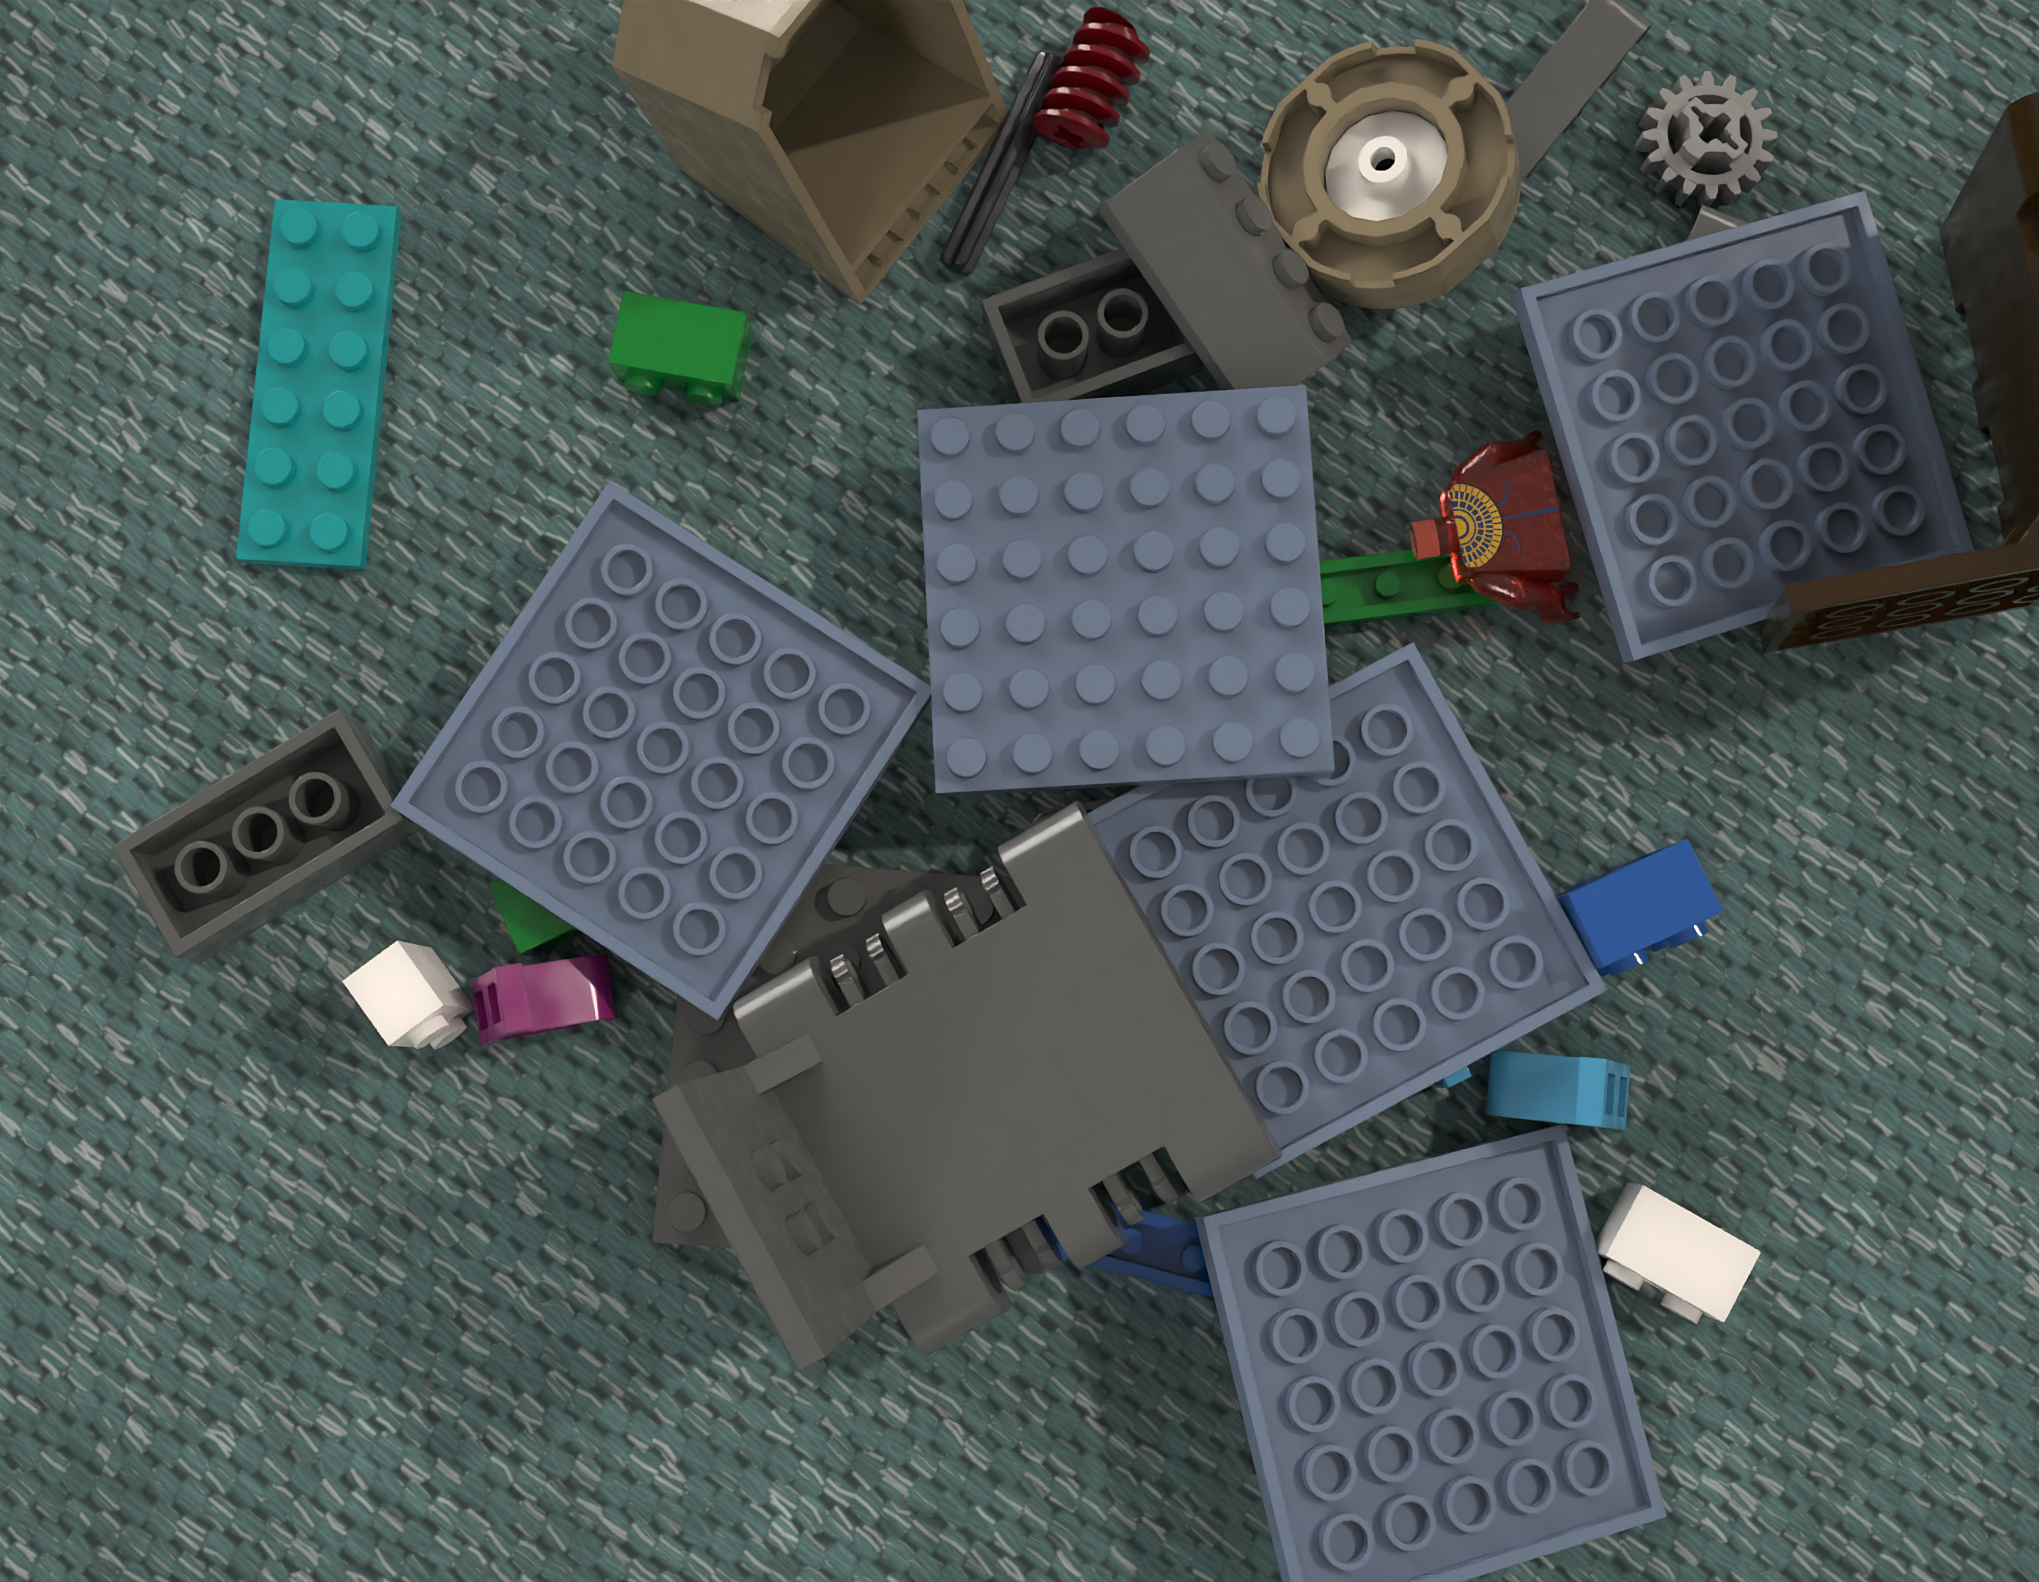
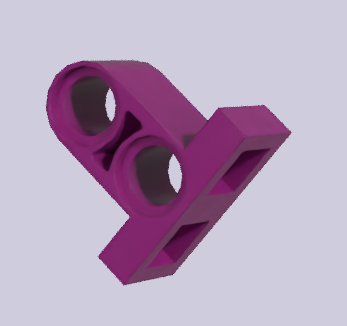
[470,954,618,1046]

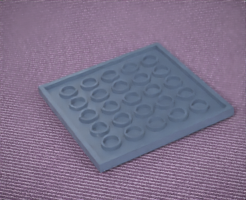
[1511,191,1974,663]
[917,385,1335,797]
[390,481,931,1021]
[1087,642,1608,1179]
[1195,1124,1667,1582]

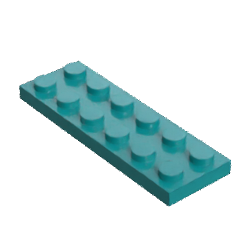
[236,199,402,570]

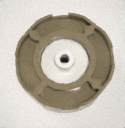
[1257,39,1521,309]

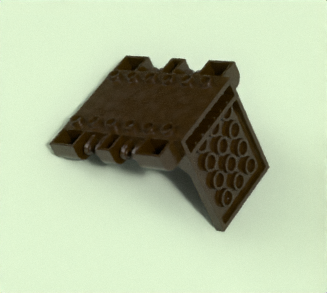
[1759,91,2039,653]

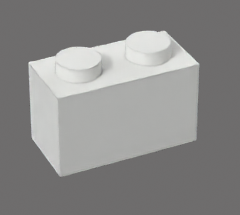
[342,941,475,1050]
[1595,1182,1761,1324]

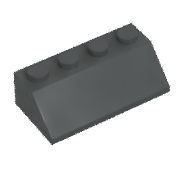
[1097,128,1353,390]

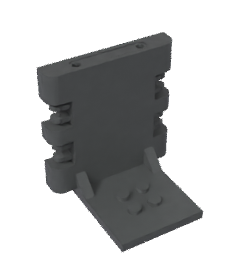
[652,801,1283,1371]

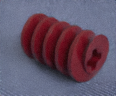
[1034,6,1150,149]

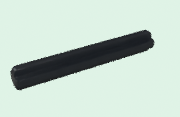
[940,51,1063,276]

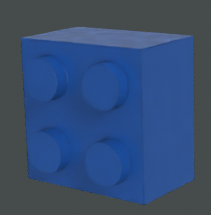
[1556,839,1724,977]

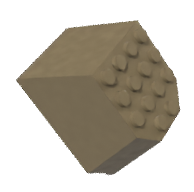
[612,0,1008,305]

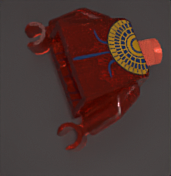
[1409,430,1580,625]

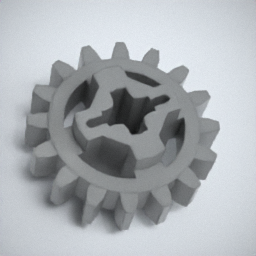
[1635,71,1777,207]

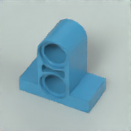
[1486,1050,1630,1130]

